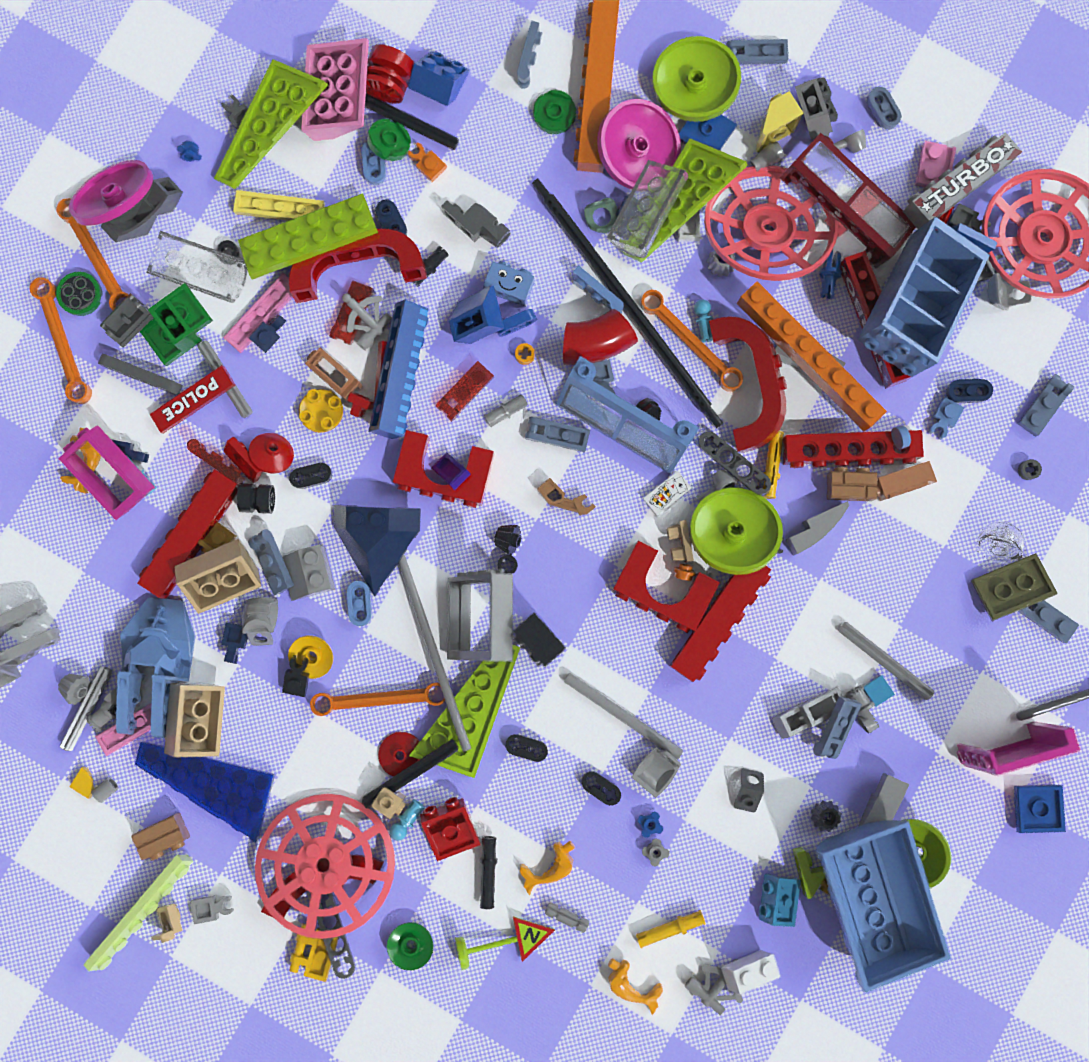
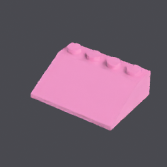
[301,38,369,141]

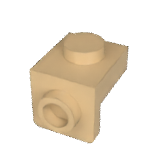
[372,787,406,819]
[151,903,183,943]

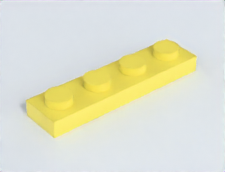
[233,190,325,221]

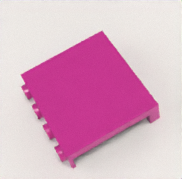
[957,721,1081,776]

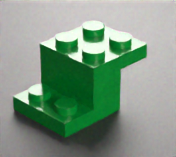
[140,283,214,367]

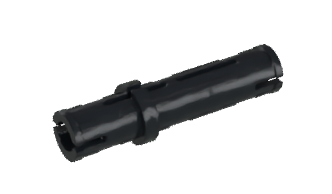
[479,836,498,910]

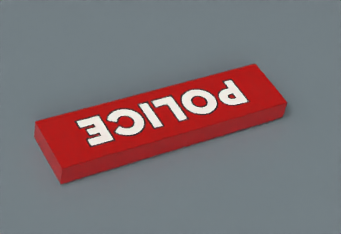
[149,365,236,434]

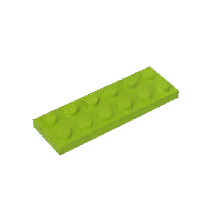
[238,193,378,280]

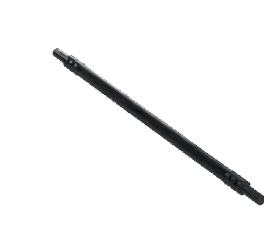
[532,178,724,429]

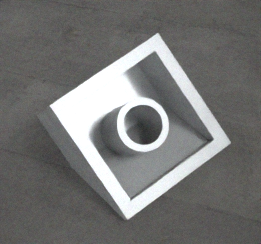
[282,544,336,601]

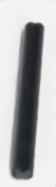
[365,94,459,150]
[361,739,459,809]

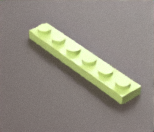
[83,855,193,971]

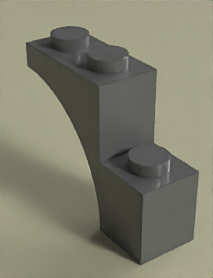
[101,177,183,243]

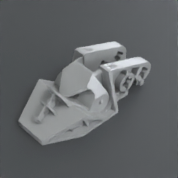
[0,598,61,688]

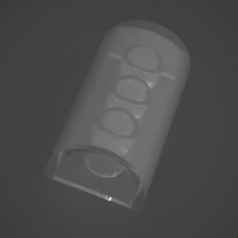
[606,160,688,258]
[146,230,247,303]

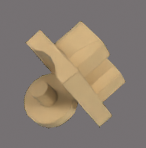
[666,520,695,563]

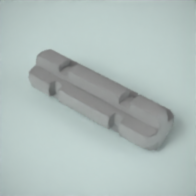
[545,902,590,933]

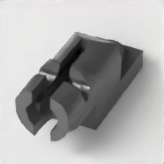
[441,200,511,248]

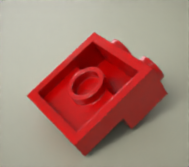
[420,797,481,862]

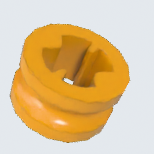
[515,343,535,365]

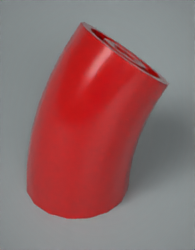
[563,309,638,365]

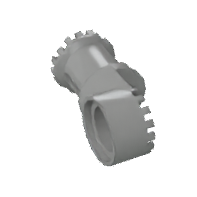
[845,685,880,734]
[85,688,117,732]

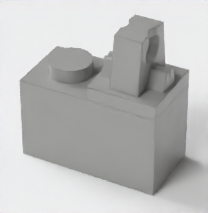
[795,78,833,140]

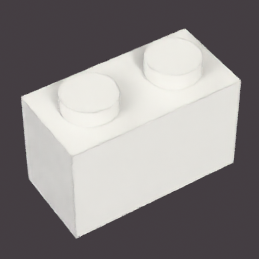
[721,950,781,995]

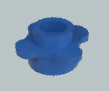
[176,141,202,162]
[638,811,664,838]

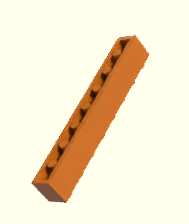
[573,0,620,173]
[737,281,887,432]

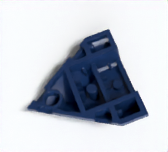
[334,504,421,597]

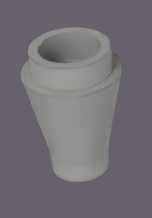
[750,141,785,171]

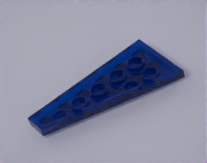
[135,741,276,843]

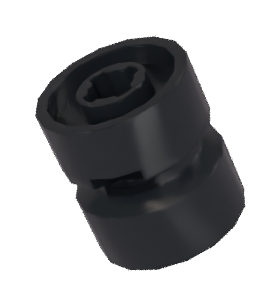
[237,483,276,514]

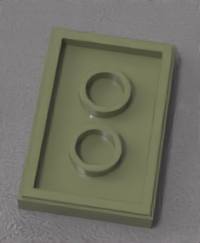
[971,553,1058,622]

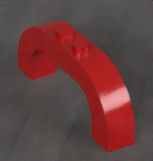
[289,229,427,304]
[709,316,787,453]

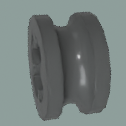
[1018,459,1042,480]

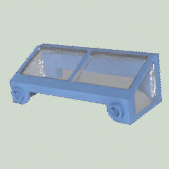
[556,356,699,474]

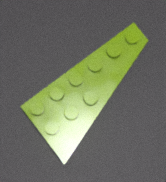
[214,59,328,189]
[621,139,748,263]
[409,645,520,779]

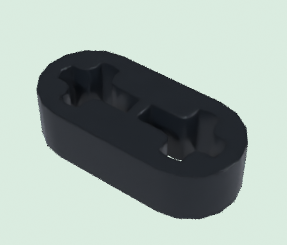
[289,463,333,489]
[505,734,548,762]
[581,771,621,806]

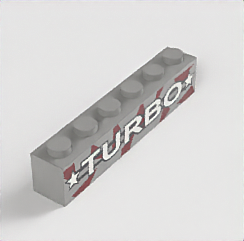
[903,132,1023,229]

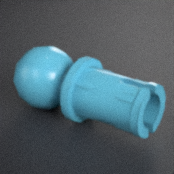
[694,299,713,342]
[389,799,425,841]

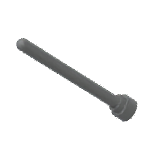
[1016,689,1089,721]

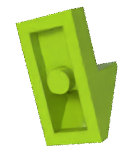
[792,847,826,899]

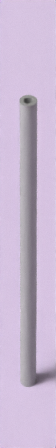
[398,555,472,752]

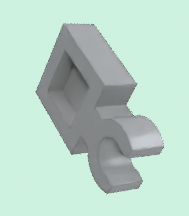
[190,895,234,925]

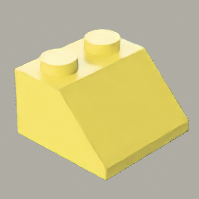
[755,91,803,153]

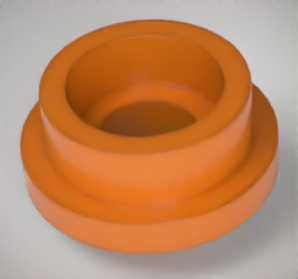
[673,563,696,581]

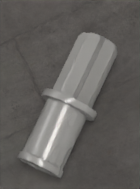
[484,395,528,428]

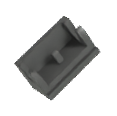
[100,293,153,348]

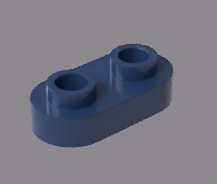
[375,200,408,235]
[946,379,994,403]

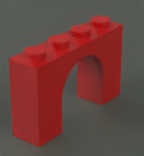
[393,430,495,508]
[612,540,720,633]

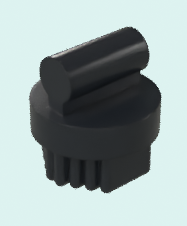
[636,398,662,420]

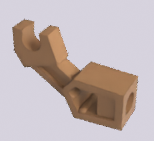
[537,478,596,516]

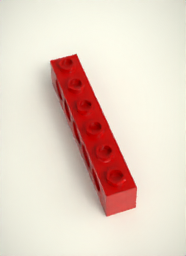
[782,430,924,469]

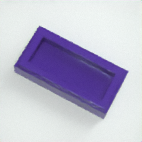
[431,452,471,490]

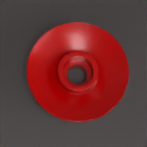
[248,433,294,474]
[378,732,420,777]

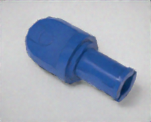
[819,250,842,299]

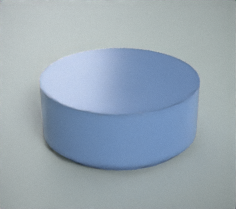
[891,425,911,449]

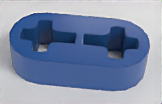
[497,309,537,337]

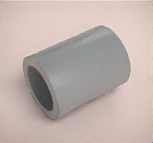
[91,777,119,803]

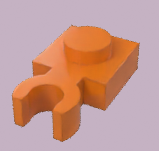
[408,142,447,183]

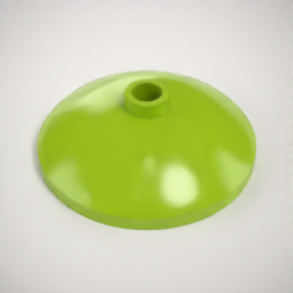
[900,819,952,888]

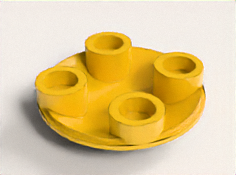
[298,389,344,433]

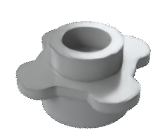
[642,838,670,867]

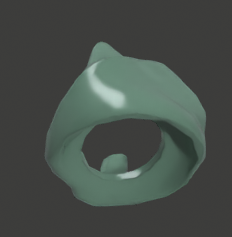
[584,198,618,234]

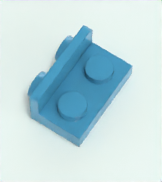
[759,873,801,927]

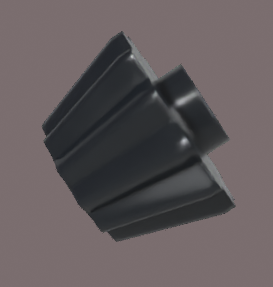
[494,525,522,555]
[810,800,842,832]

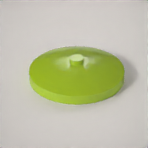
[652,36,742,122]
[690,488,783,575]

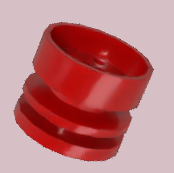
[366,44,414,104]

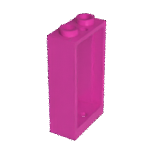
[58,425,155,520]

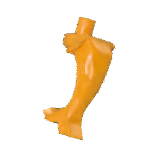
[60,427,101,494]
[520,841,575,895]
[608,958,663,1016]

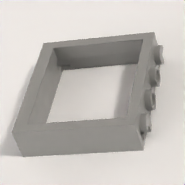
[447,569,513,661]

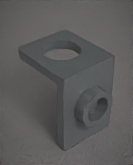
[734,768,764,813]

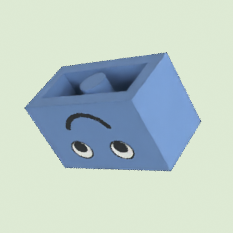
[483,261,535,307]

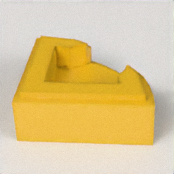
[69,766,94,799]

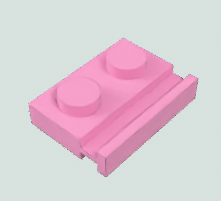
[915,141,957,188]

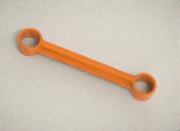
[56,198,128,311]
[30,277,92,404]
[641,289,743,392]
[310,682,445,716]

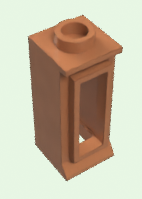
[305,347,363,403]
[877,461,937,502]

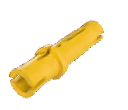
[763,431,784,499]
[636,910,706,949]

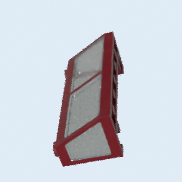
[780,133,916,268]

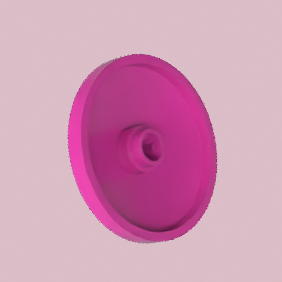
[597,99,681,191]
[69,160,153,226]

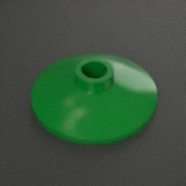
[387,922,434,971]

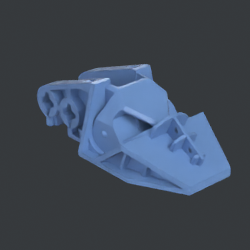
[116,597,196,738]

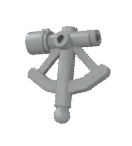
[342,293,392,351]
[684,959,743,1016]

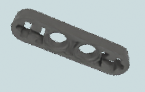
[97,353,183,396]
[699,431,771,496]
[317,893,356,979]

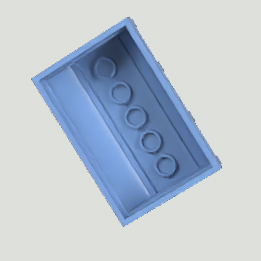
[816,820,952,993]

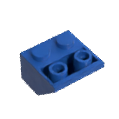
[408,51,470,106]
[449,285,504,344]

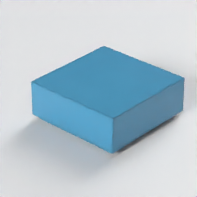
[863,675,895,707]

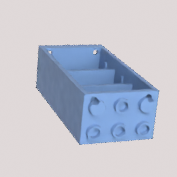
[857,217,990,377]

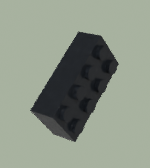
[512,612,567,668]

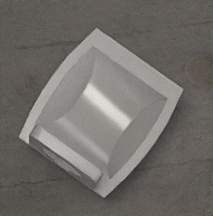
[987,273,1032,311]
[242,597,279,646]
[631,747,682,798]

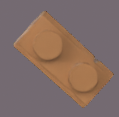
[827,467,878,502]
[131,813,190,861]

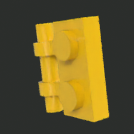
[289,923,339,982]

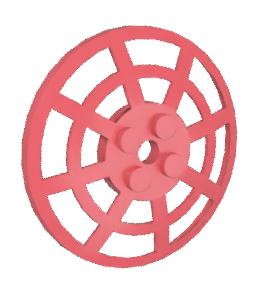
[704,166,838,281]
[982,169,1089,299]
[255,794,396,939]

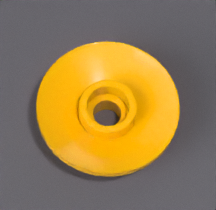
[288,635,334,679]

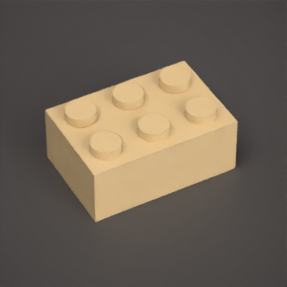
[175,539,262,614]
[164,683,225,757]

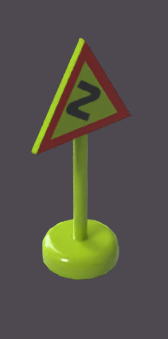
[454,916,555,971]

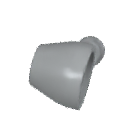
[826,129,867,157]
[696,469,737,502]

